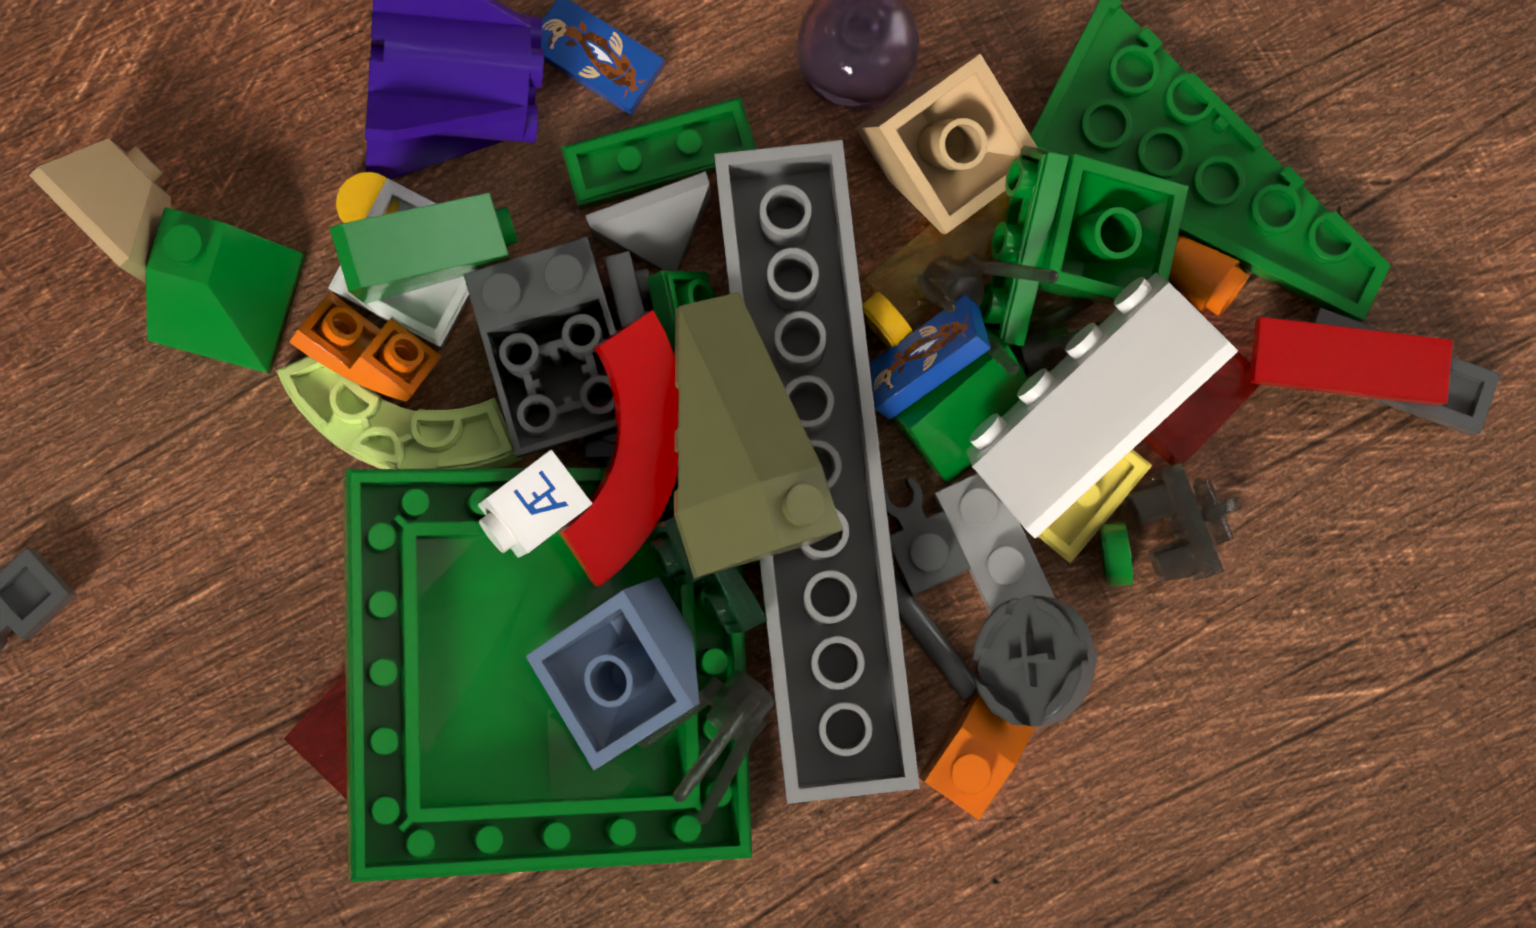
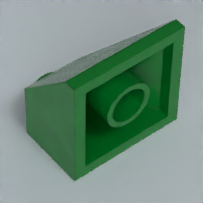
[1037,154,1189,305]
[146,207,306,374]

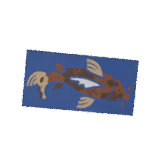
[541,0,665,116]
[869,294,991,420]

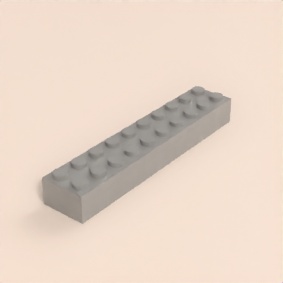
[714,140,920,804]

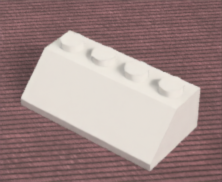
[966,273,1238,538]

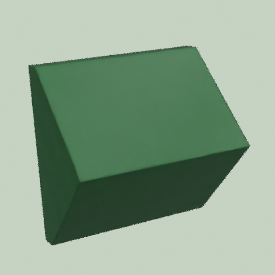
[890,328,1028,485]

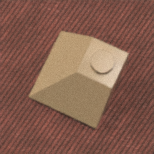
[855,53,1038,234]
[29,138,171,283]

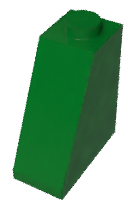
[329,193,518,305]

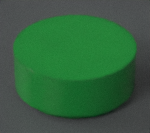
[1099,522,1133,588]

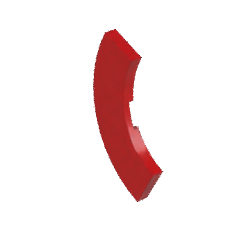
[558,310,679,587]

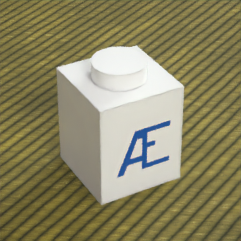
[478,450,592,558]

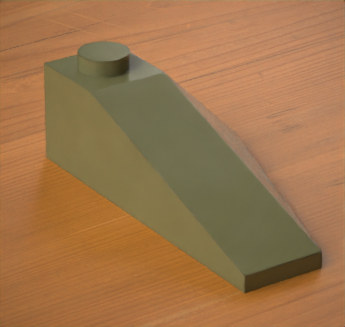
[674,292,842,579]

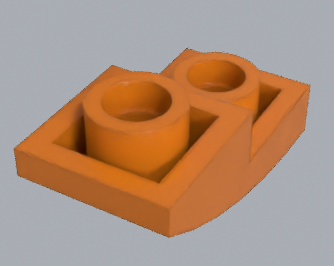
[289,291,442,402]

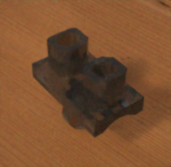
[1126,462,1242,582]

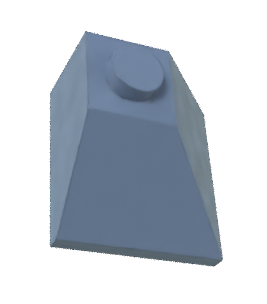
[526,577,700,770]

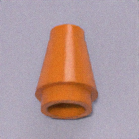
[1169,234,1249,317]

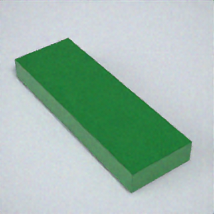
[561,96,756,210]

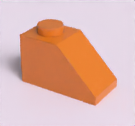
[919,691,1035,820]

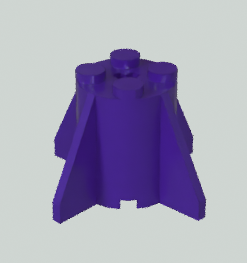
[365,0,544,180]

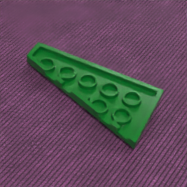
[1030,0,1391,322]

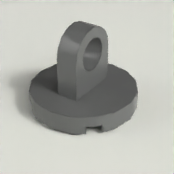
[973,595,1098,727]

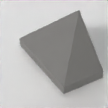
[585,172,712,271]

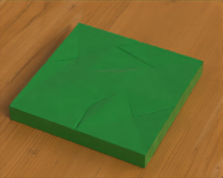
[343,468,752,882]

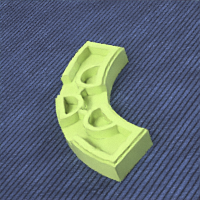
[276,356,523,469]

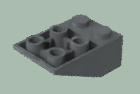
[463,237,617,458]

